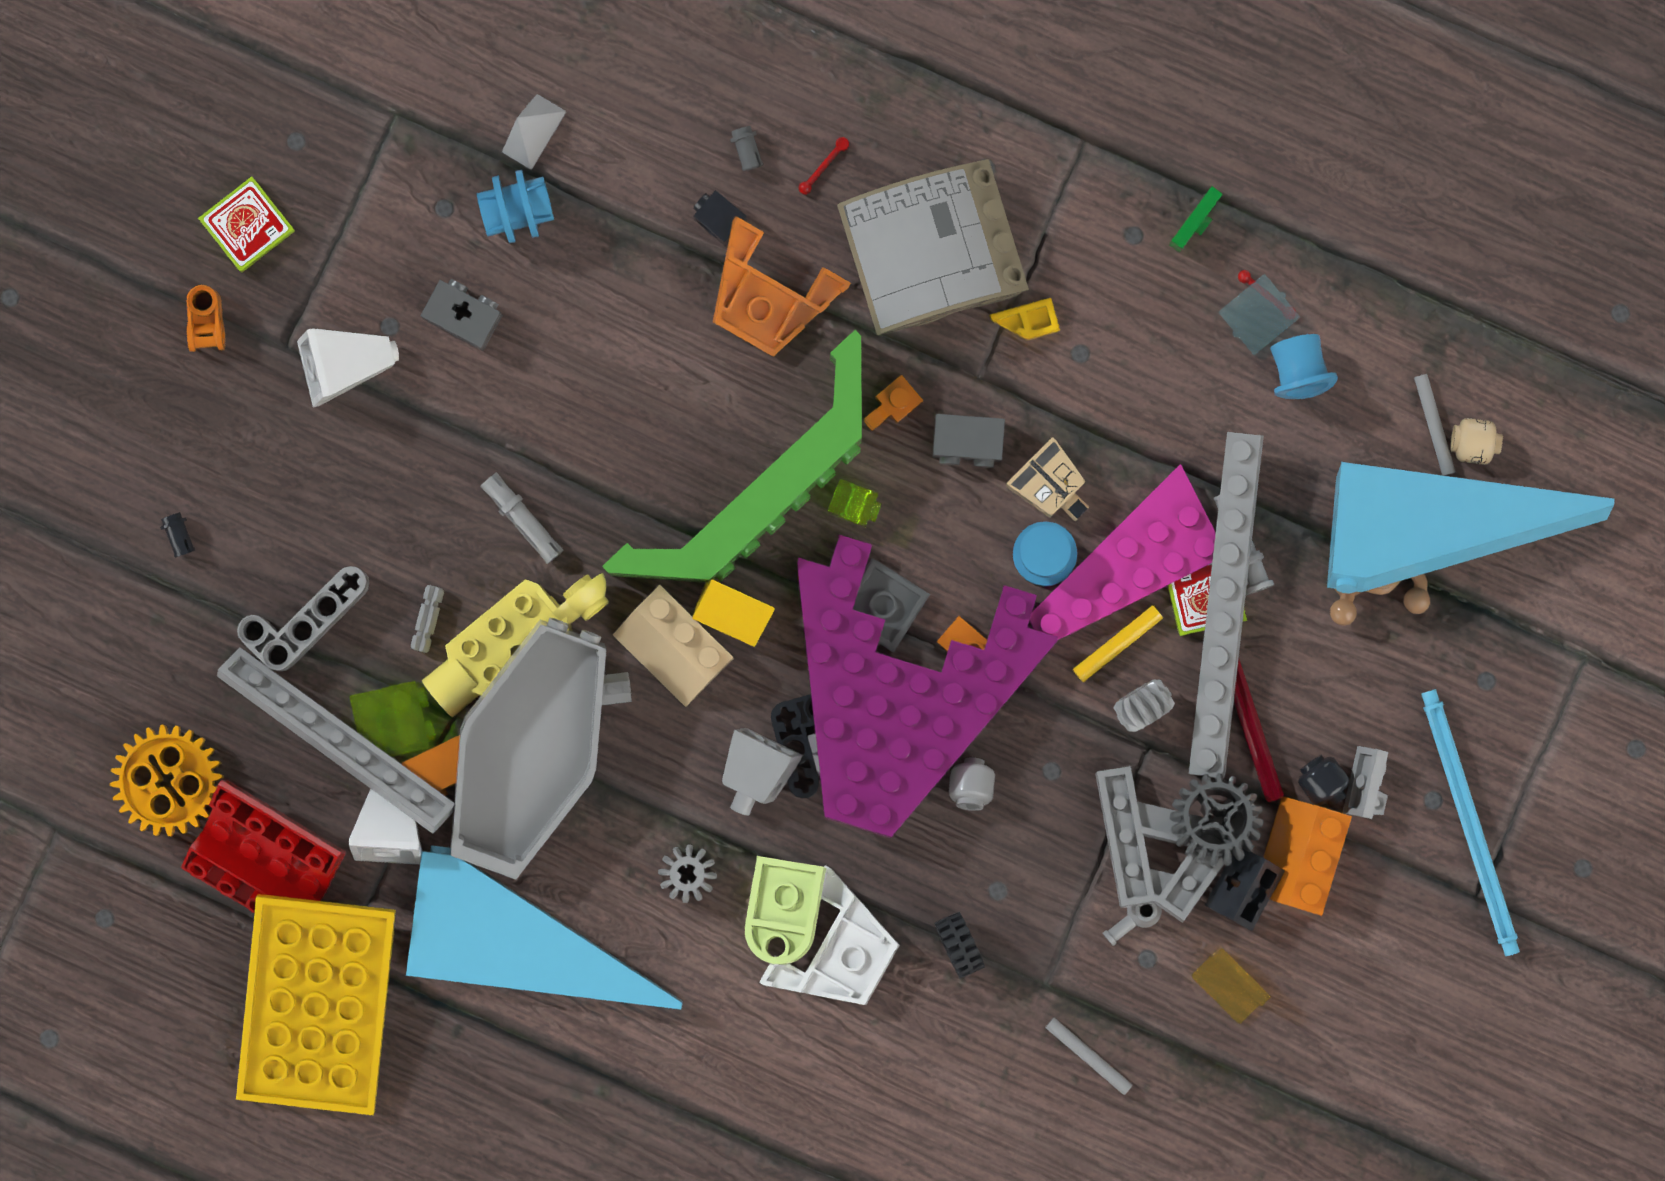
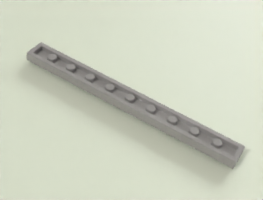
[1189,432,1264,778]

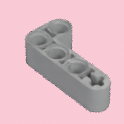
[237,566,370,671]

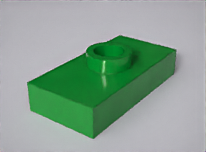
[1169,186,1223,253]

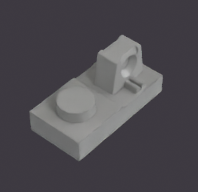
[1343,746,1388,819]

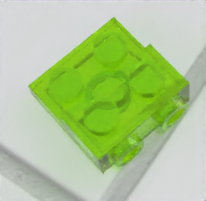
[349,681,436,757]

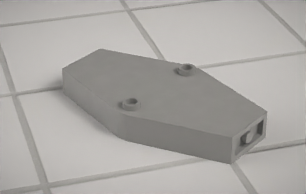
[451,618,606,879]

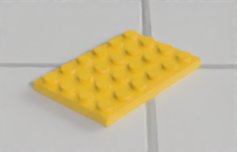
[236,894,396,1115]

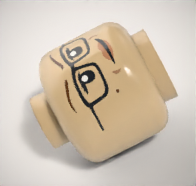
[1451,418,1503,465]

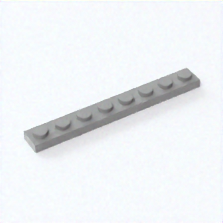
[217,648,455,833]

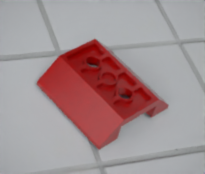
[181,780,346,914]

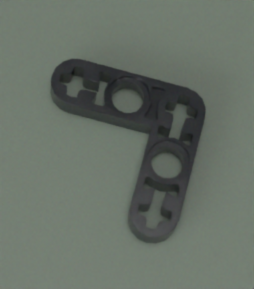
[771,694,819,799]

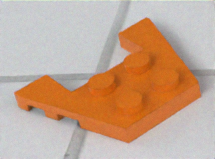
[713,217,851,357]

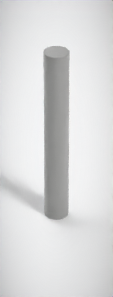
[1414,374,1456,476]
[1045,1017,1133,1095]

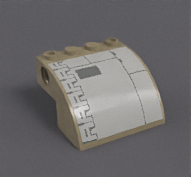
[837,159,1029,335]

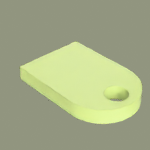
[745,856,826,965]

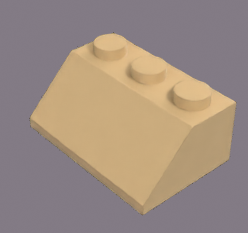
[613,585,734,707]

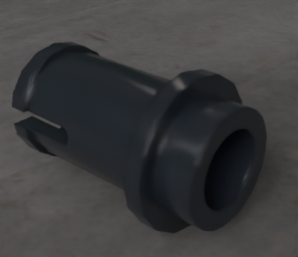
[160,512,196,558]

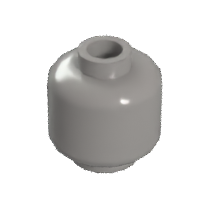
[949,757,995,811]

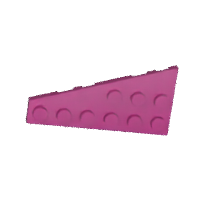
[1029,464,1216,641]

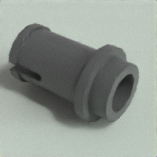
[730,126,764,172]

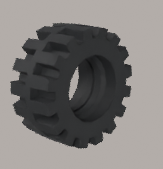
[934,911,985,979]

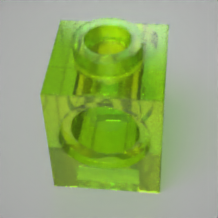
[828,479,882,527]

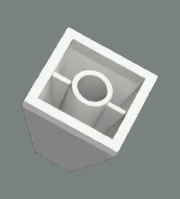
[297,329,399,407]
[349,789,422,864]

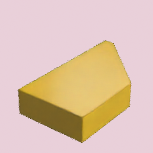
[990,298,1060,341]

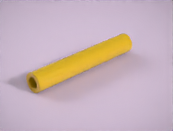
[1072,605,1163,682]

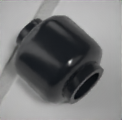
[1298,754,1350,807]

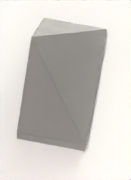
[502,94,566,170]

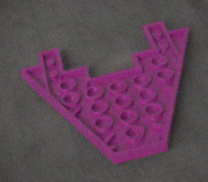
[797,535,1058,838]

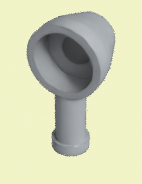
[1102,903,1162,946]

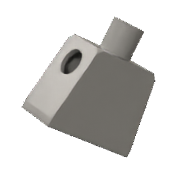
[722,728,803,816]

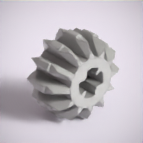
[1114,680,1175,732]
[658,844,717,903]

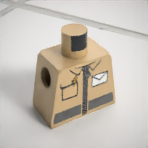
[1005,437,1089,521]

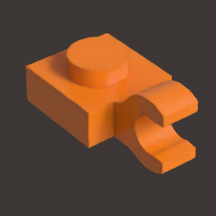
[863,375,924,431]

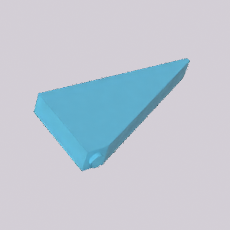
[1327,462,1614,593]
[406,845,683,1010]

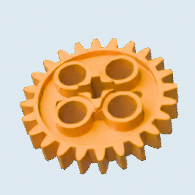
[110,725,224,836]

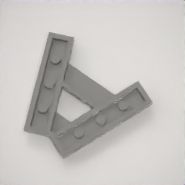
[1095,766,1258,923]

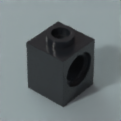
[693,190,747,246]

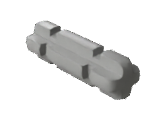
[411,585,444,653]

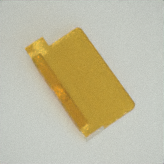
[1191,947,1271,1024]

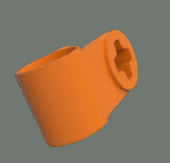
[186,285,226,352]

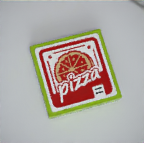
[198,177,295,273]
[1168,563,1247,636]

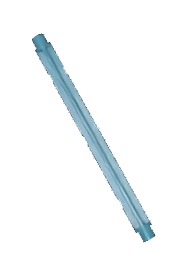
[1421,689,1520,956]

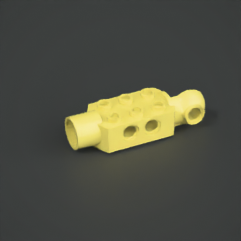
[422,573,609,718]

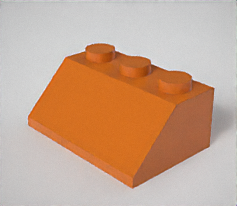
[1263,796,1352,916]

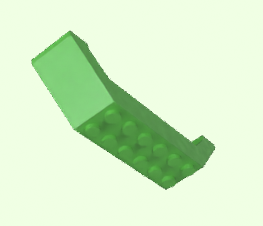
[602,330,862,583]

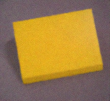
[692,580,775,647]

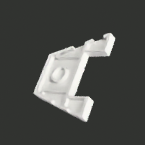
[759,865,900,1005]

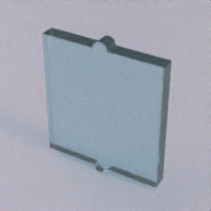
[1218,274,1300,355]

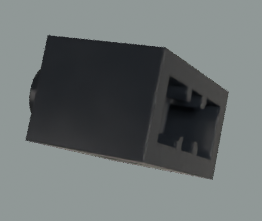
[1205,849,1285,931]

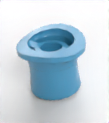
[1270,334,1338,399]
[1013,521,1077,586]

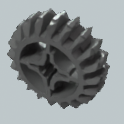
[1170,773,1264,867]

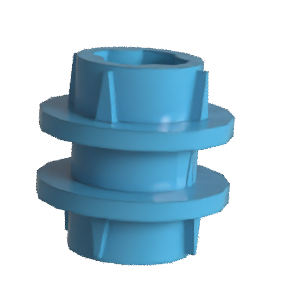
[477,170,554,244]

